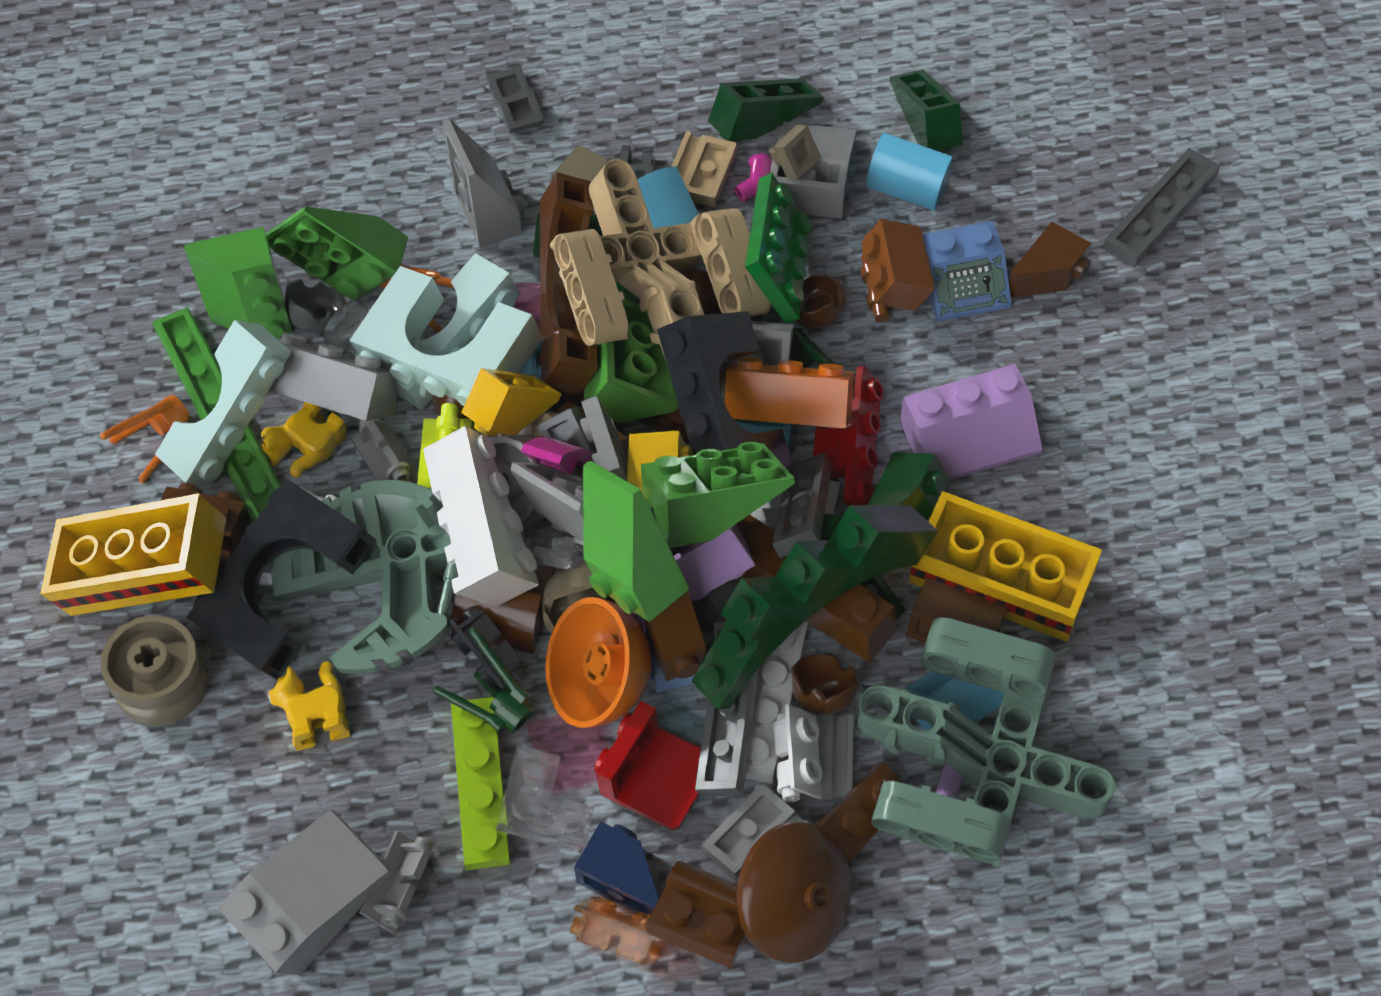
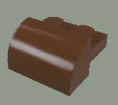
[451,563,555,654]
[645,861,748,968]

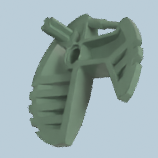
[271,480,458,674]

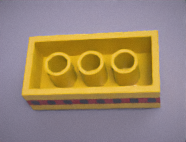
[908,491,1102,643]
[40,494,227,616]

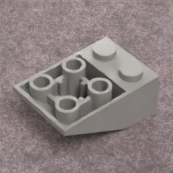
[770,122,856,219]

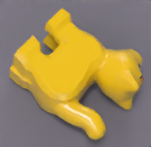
[261,402,347,478]
[268,661,350,751]

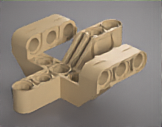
[550,159,771,361]

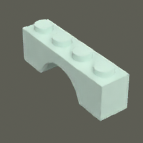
[393,253,521,410]
[155,320,292,484]

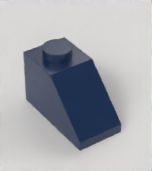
[574,821,659,919]

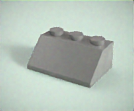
[268,333,398,421]
[510,462,653,545]

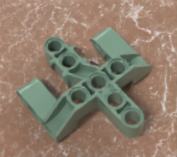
[858,618,1115,868]

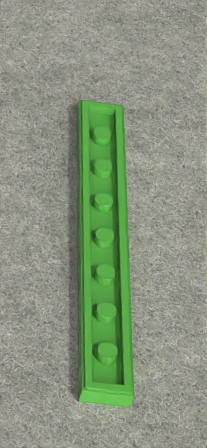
[152,307,281,564]

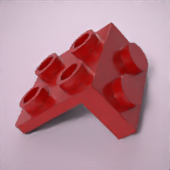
[594,701,701,831]

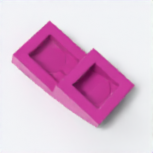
[521,437,594,475]

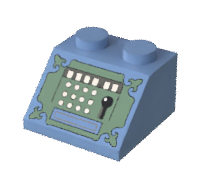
[922,221,1011,322]

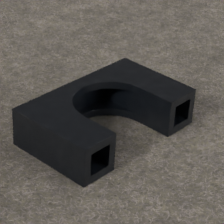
[657,311,794,470]
[186,478,377,680]

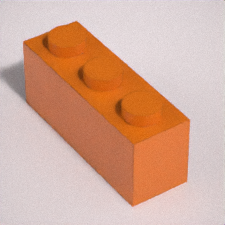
[725,357,854,429]

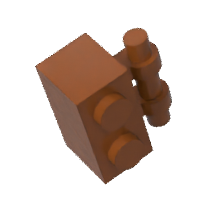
[860,219,935,323]

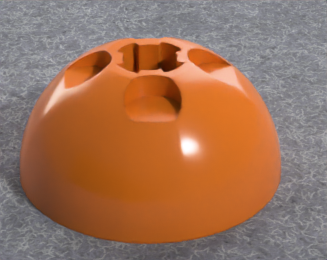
[545,597,652,728]

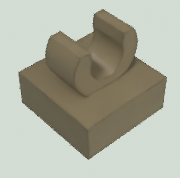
[769,125,821,180]

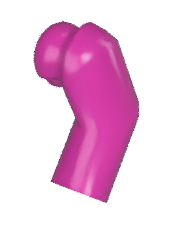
[734,153,772,203]

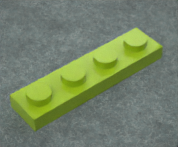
[451,697,511,871]

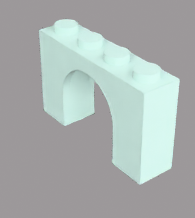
[349,266,542,406]

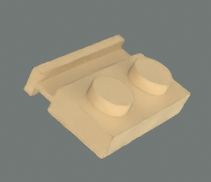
[671,131,737,208]

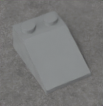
[442,119,525,248]
[218,809,393,975]

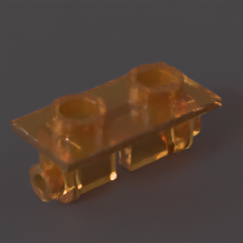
[570,897,662,966]

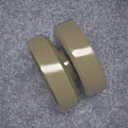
[101,615,208,726]

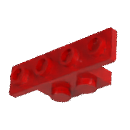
[812,365,884,507]

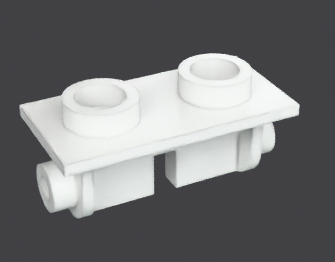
[773,704,823,802]

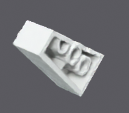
[423,426,539,607]

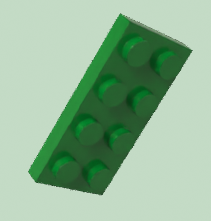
[745,173,812,324]

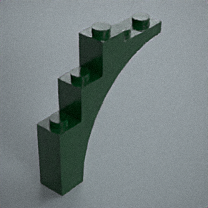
[691,505,938,710]

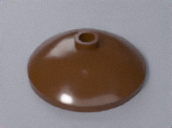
[737,821,852,963]

